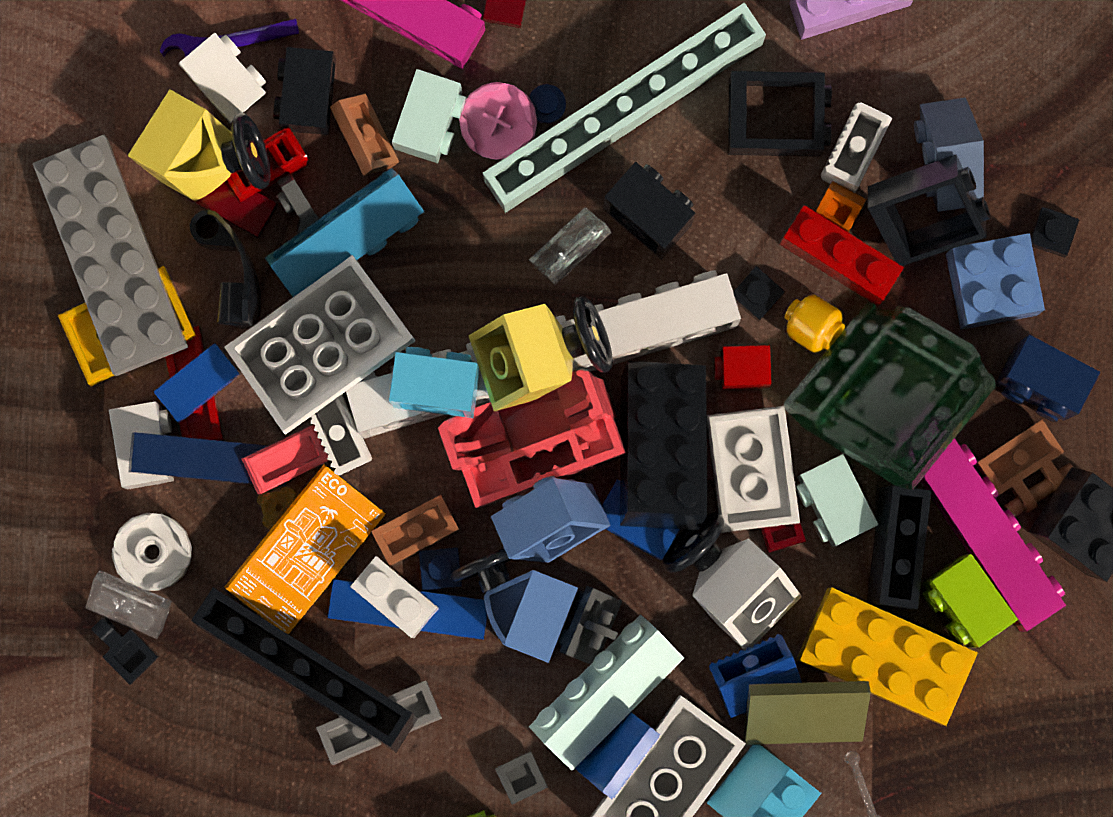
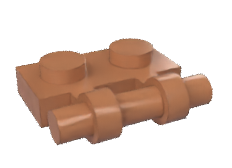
[976,419,1073,517]

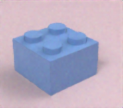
[946,233,1045,330]
[491,476,611,563]

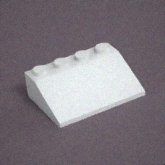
[224,255,415,435]

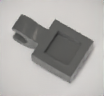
[276,173,320,234]

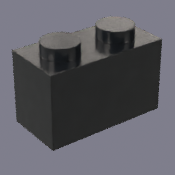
[273,47,336,135]

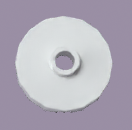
[112,513,192,591]

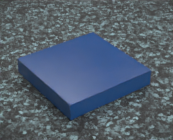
[575,712,660,799]

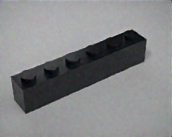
[191,587,418,753]

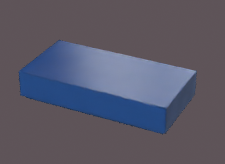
[154,343,241,423]

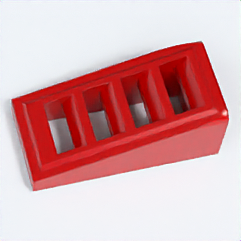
[226,127,308,202]

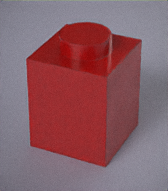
[714,345,772,389]

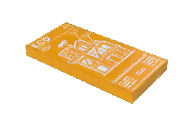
[224,464,386,634]

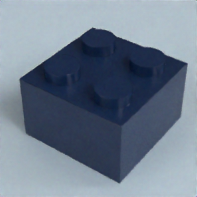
[995,335,1100,423]

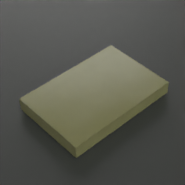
[744,681,871,745]

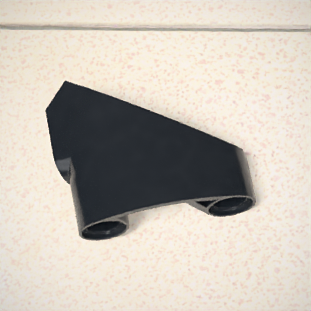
[190,210,261,329]

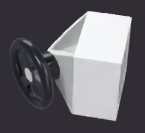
[662,512,802,651]

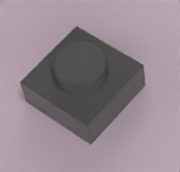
[495,751,548,805]

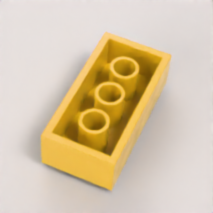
[796,587,978,726]

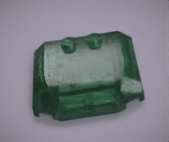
[784,303,996,490]

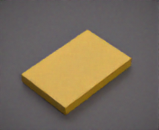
[58,266,196,387]

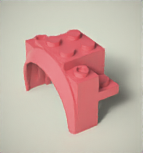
[438,369,626,508]

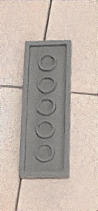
[33,134,188,377]

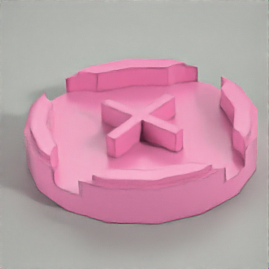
[459,82,537,160]

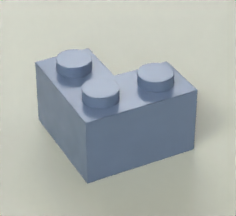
[914,97,984,212]

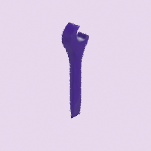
[160,19,299,57]

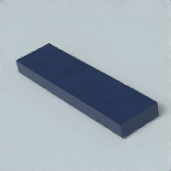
[128,432,286,487]

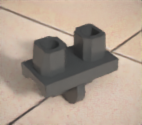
[557,586,622,665]

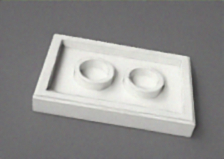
[706,406,800,533]

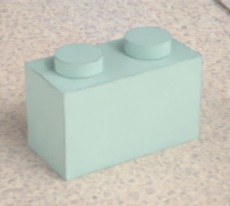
[392,69,466,163]
[795,454,878,547]

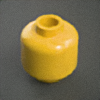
[784,294,845,353]

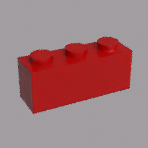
[779,205,904,306]

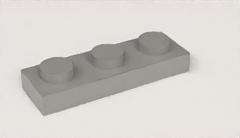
[316,680,442,765]

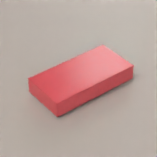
[241,425,329,494]

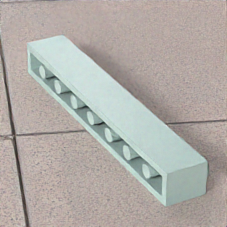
[483,3,766,213]

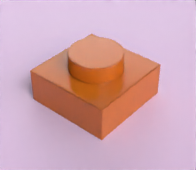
[816,181,867,232]

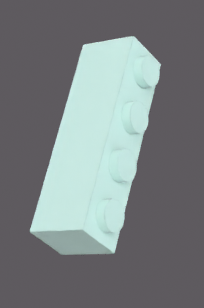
[529,614,684,771]

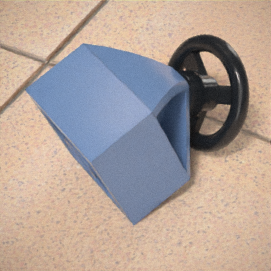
[450,548,578,663]

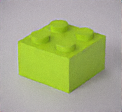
[921,554,1018,648]

